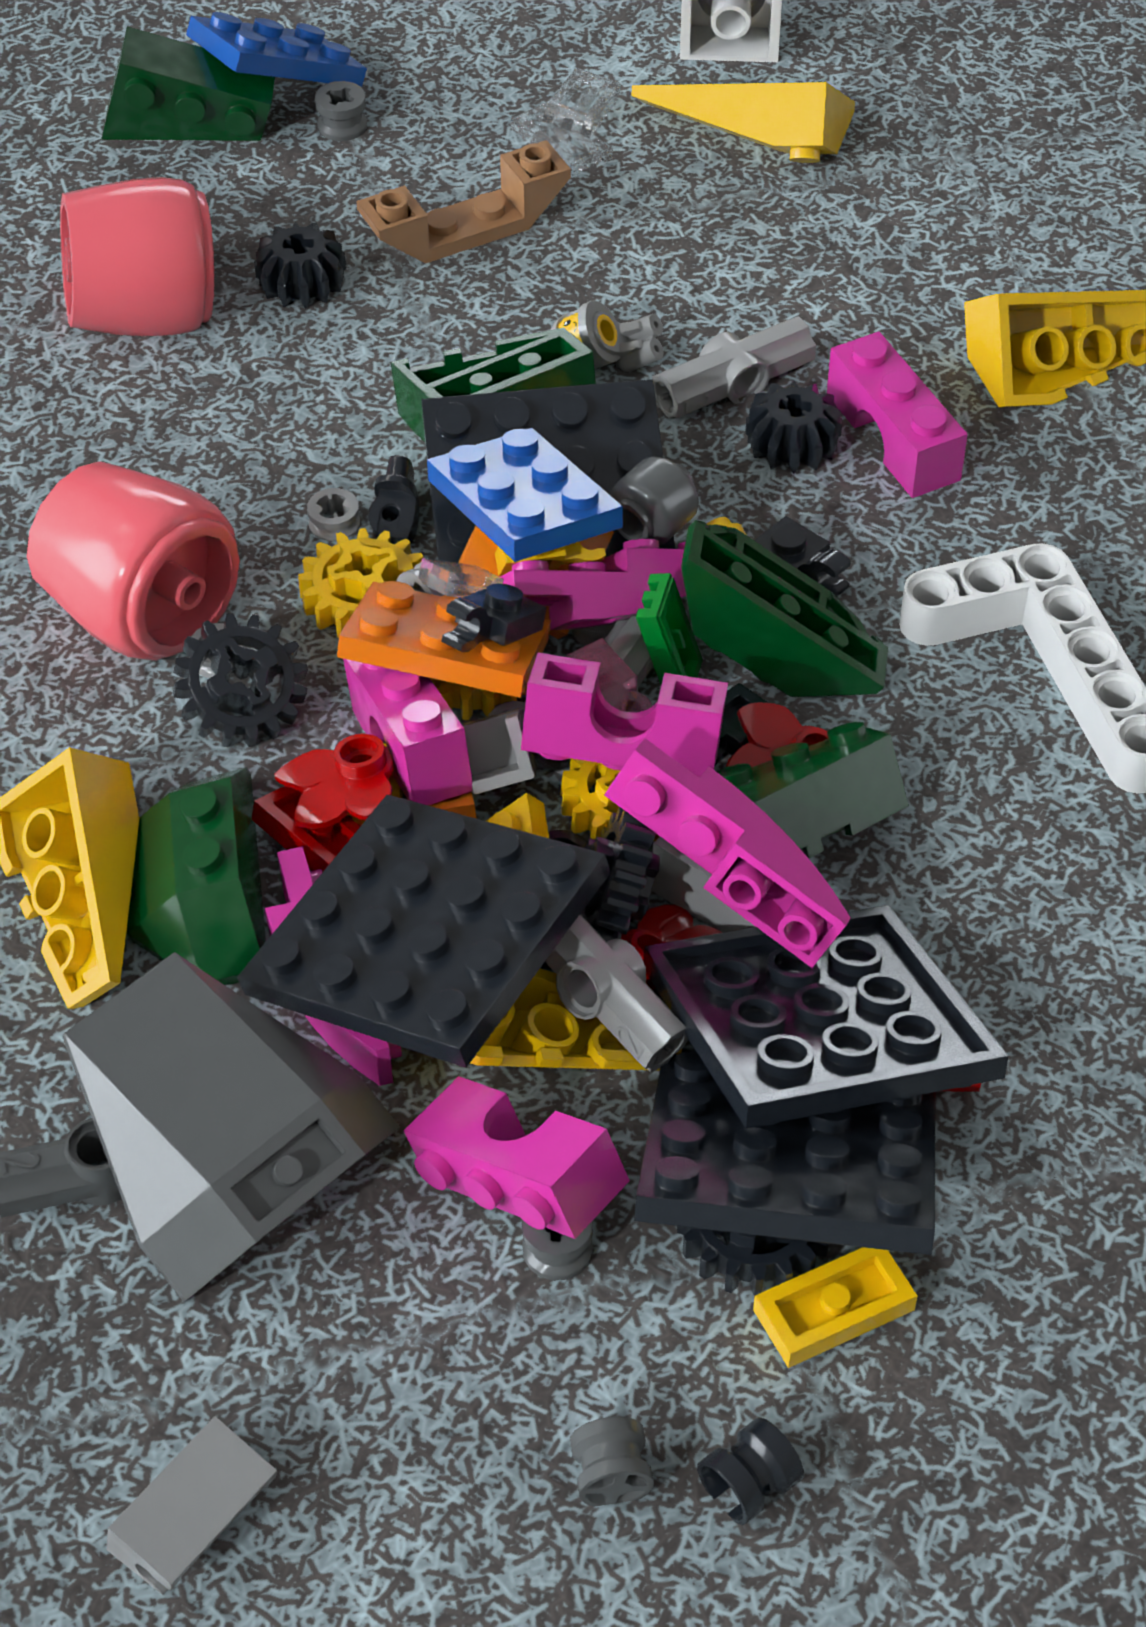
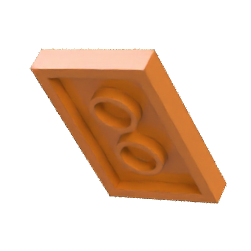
[337,581,551,698]

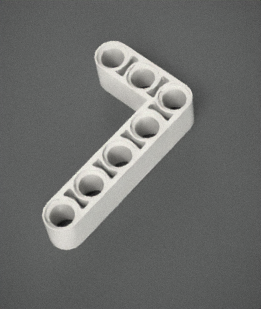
[899,543,1146,794]

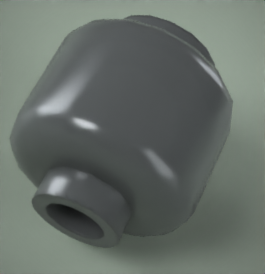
[610,456,699,545]

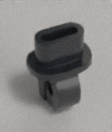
[368,455,420,544]

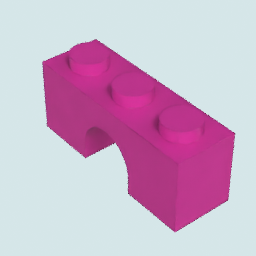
[827,331,968,498]
[521,653,728,778]
[343,659,473,805]
[404,1076,630,1239]

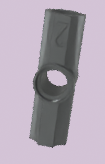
[0,1118,121,1218]

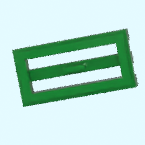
[636,573,703,685]

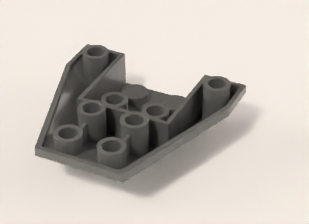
[62,952,400,1302]

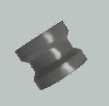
[315,81,367,141]
[522,1220,593,1281]
[570,1416,654,1507]

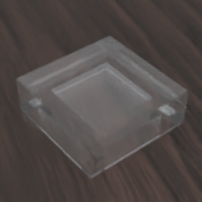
[418,558,504,598]

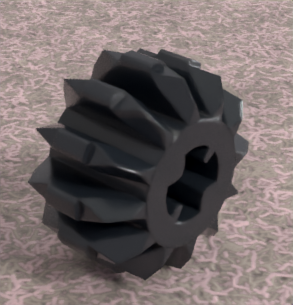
[254,222,346,309]
[745,380,843,474]

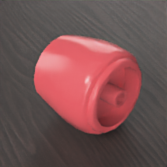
[60,177,215,336]
[27,461,240,661]

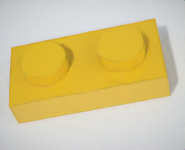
[753,1247,918,1368]

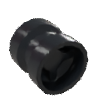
[697,1417,804,1525]

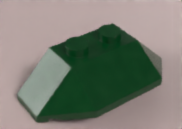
[681,520,888,697]
[127,767,266,985]

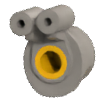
[550,301,664,372]

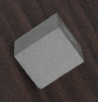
[462,708,537,794]

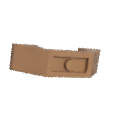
[357,140,571,263]

